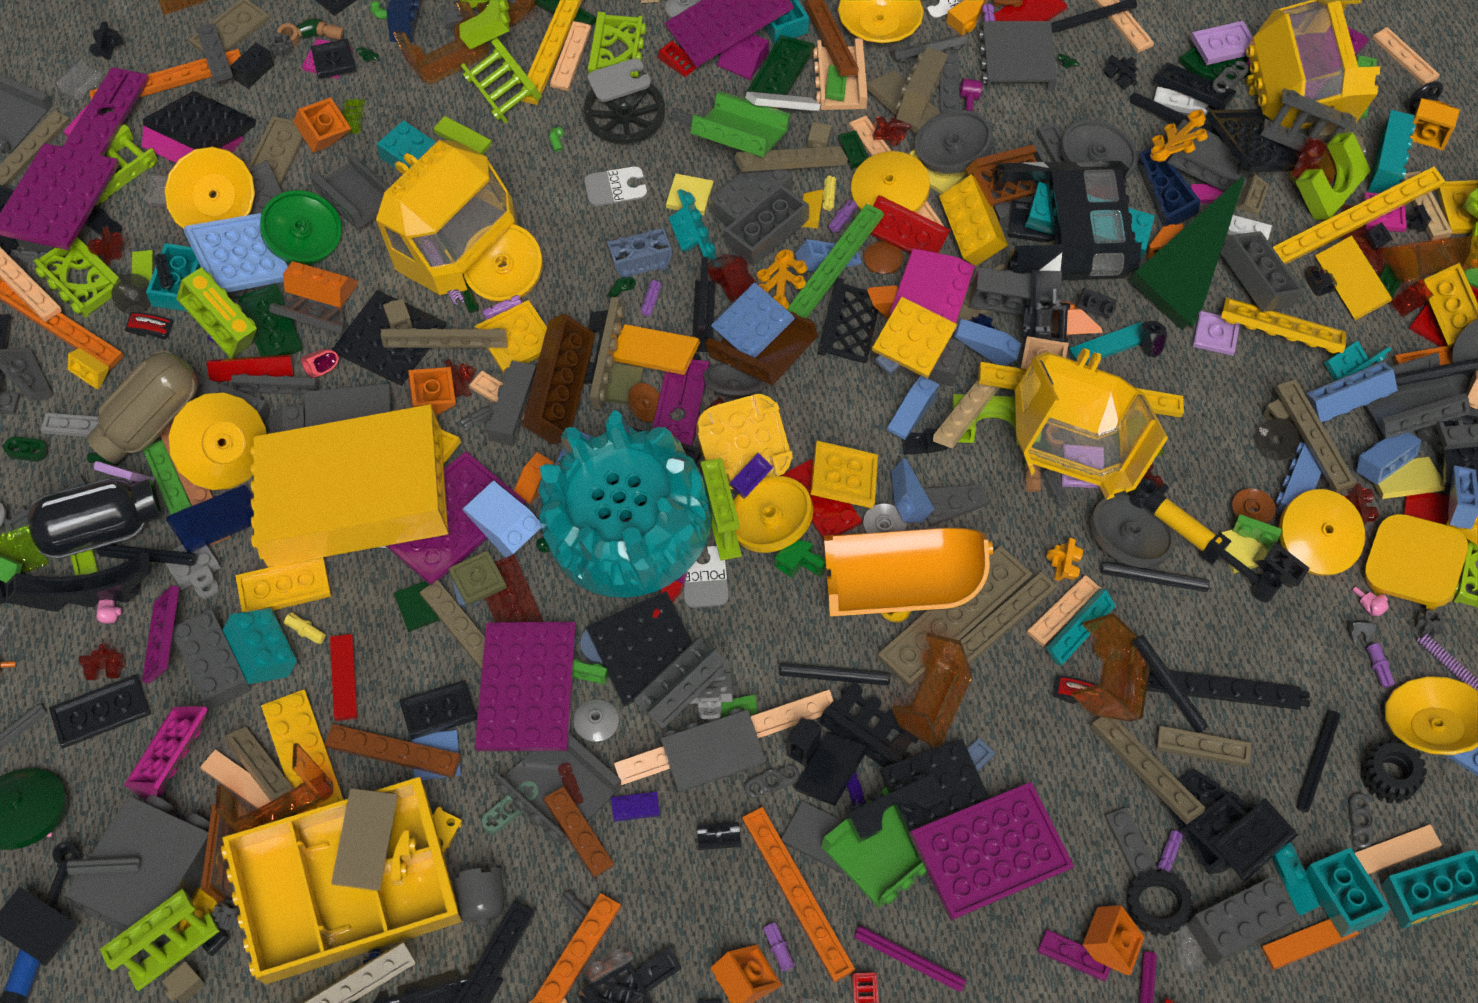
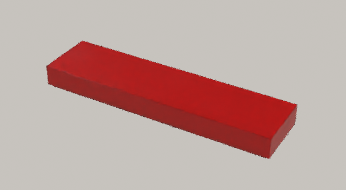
[206,355,294,382]
[330,634,358,721]

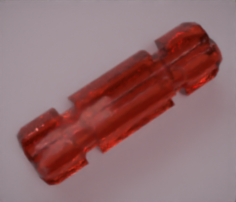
[557,763,584,805]

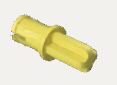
[284,612,326,644]

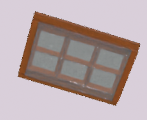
[201,804,240,904]

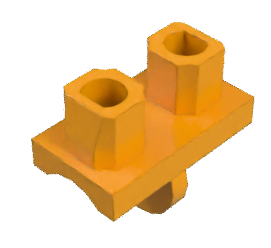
[1046,538,1083,581]

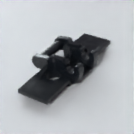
[1022,270,1070,342]

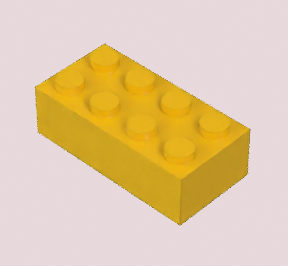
[939,174,1008,266]

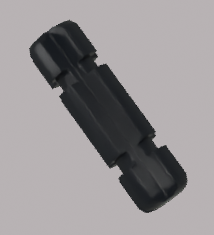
[154,253,173,290]

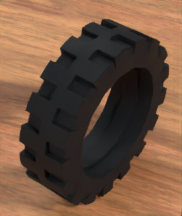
[1126,870,1193,936]

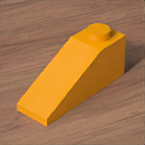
[946,0,988,35]

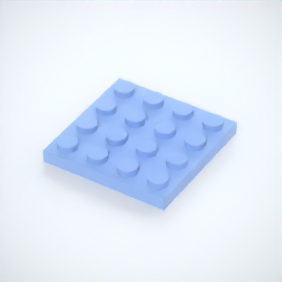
[184,213,288,293]

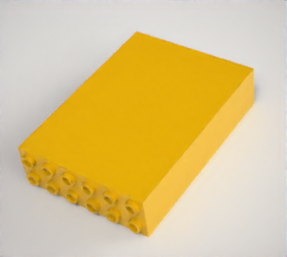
[251,404,449,567]
[221,777,462,985]

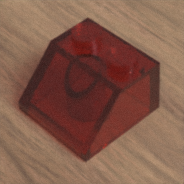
[1291,137,1337,185]

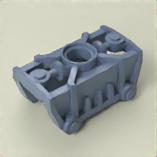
[607,227,672,278]

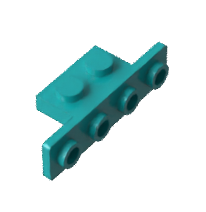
[669,189,717,261]
[1324,341,1391,384]
[1272,842,1320,915]

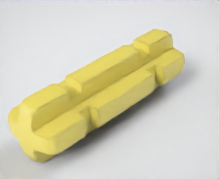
[823,175,836,211]

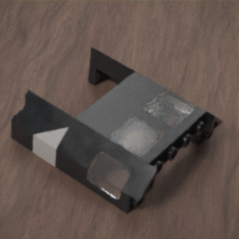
[992,161,1142,280]

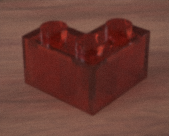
[708,254,756,303]

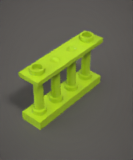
[461,38,542,124]
[96,124,158,205]
[700,458,742,561]
[99,889,219,991]

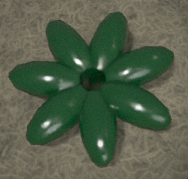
[356,47,380,62]
[1057,54,1080,68]

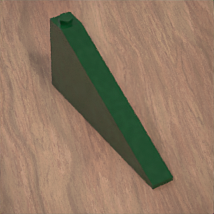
[1130,177,1245,330]

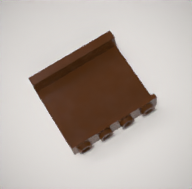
[705,312,818,386]

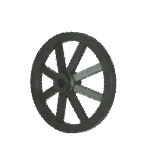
[584,77,665,144]

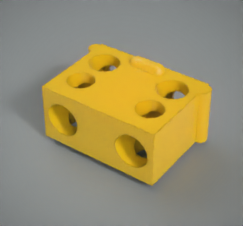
[433,807,462,856]

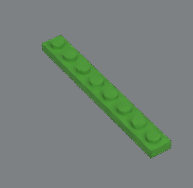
[787,204,884,318]

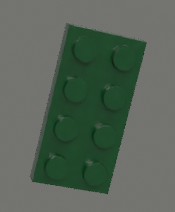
[747,35,815,95]
[238,283,303,356]

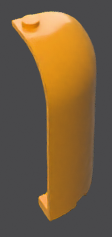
[824,528,993,616]

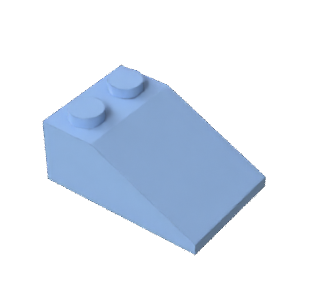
[462,481,541,558]

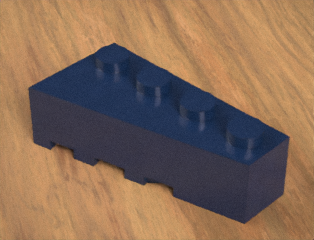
[386,0,422,43]
[1138,146,1201,226]

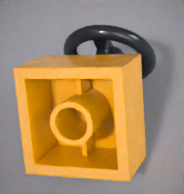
[1408,81,1460,151]

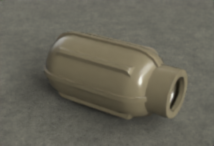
[86,350,198,464]

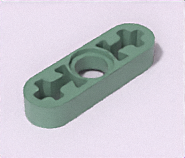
[482,781,539,834]

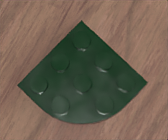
[1179,46,1251,81]

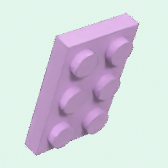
[1190,21,1253,65]

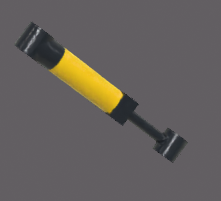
[1129,478,1282,602]

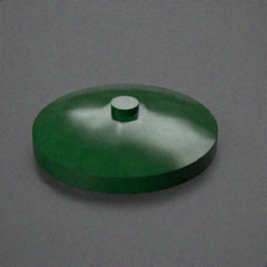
[0,768,67,850]

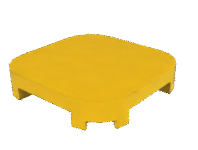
[696,394,793,489]
[1365,514,1468,610]

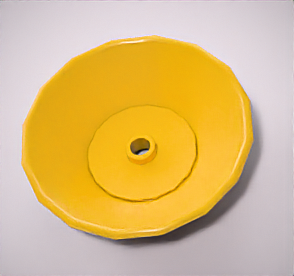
[838,0,924,43]
[164,147,255,229]
[168,392,266,490]
[1385,676,1478,755]

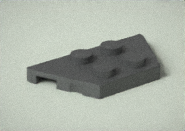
[270,296,343,334]

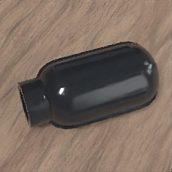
[28,477,162,559]

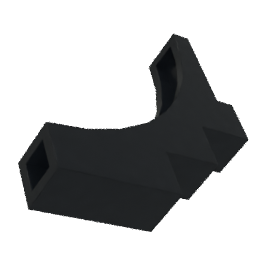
[6,552,151,612]

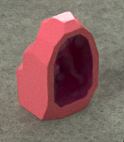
[301,349,339,378]

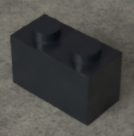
[230,43,274,89]
[1253,542,1310,587]
[786,717,822,767]

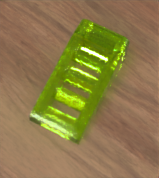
[342,99,365,134]

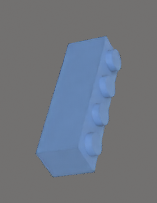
[1306,362,1398,422]
[1275,442,1322,514]

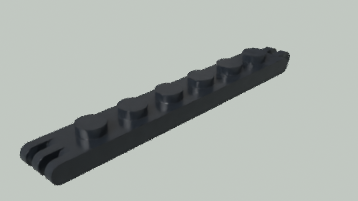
[1142,667,1310,710]

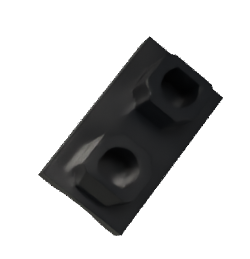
[89,21,122,60]
[1103,55,1138,90]
[1076,288,1117,319]
[697,822,741,850]

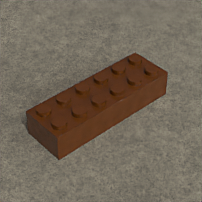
[522,313,595,445]

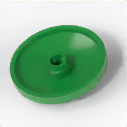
[259,190,342,265]

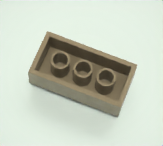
[896,46,949,127]

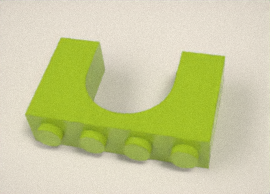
[459,0,510,50]
[1296,132,1371,220]
[951,394,1040,446]

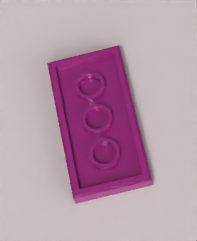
[142,585,179,683]

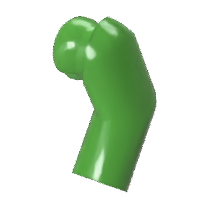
[370,1,387,19]
[549,127,564,152]

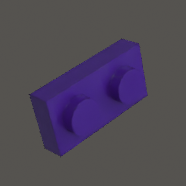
[729,453,774,499]
[611,792,660,822]

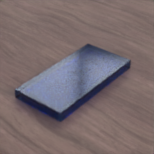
[166,484,254,552]

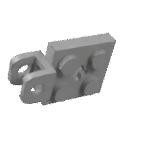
[165,535,221,599]
[689,672,732,719]

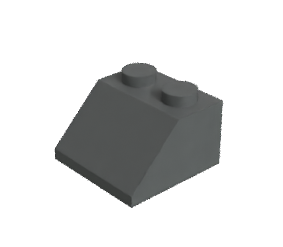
[265,405,305,434]

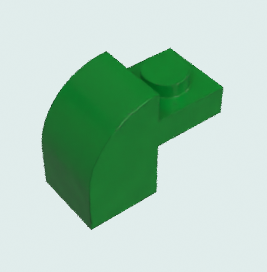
[774,540,826,578]

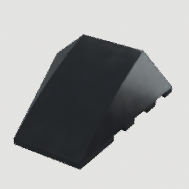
[1160,769,1256,875]

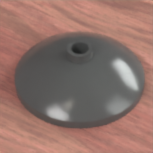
[703,363,766,398]

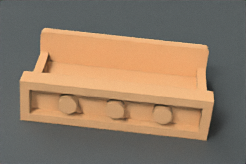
[813,38,867,110]

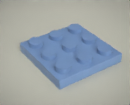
[711,282,795,358]

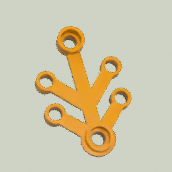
[1150,109,1208,162]
[757,249,808,310]

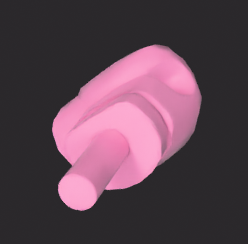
[1353,587,1389,617]
[96,599,122,624]

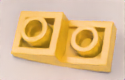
[391,831,416,885]

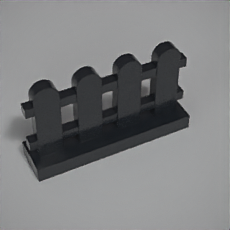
[819,684,920,767]

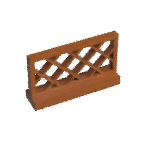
[965,145,1047,206]

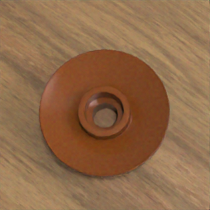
[628,383,660,423]
[1232,488,1276,523]

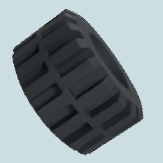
[1361,739,1427,804]

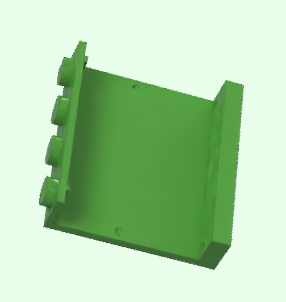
[690,91,791,157]
[821,788,927,908]

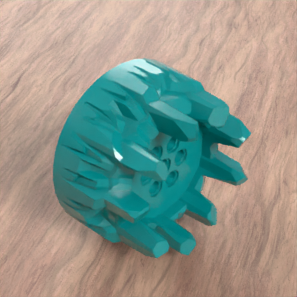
[538,410,712,598]

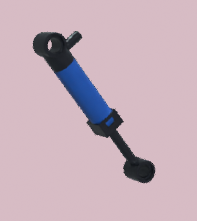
[0,842,82,1003]

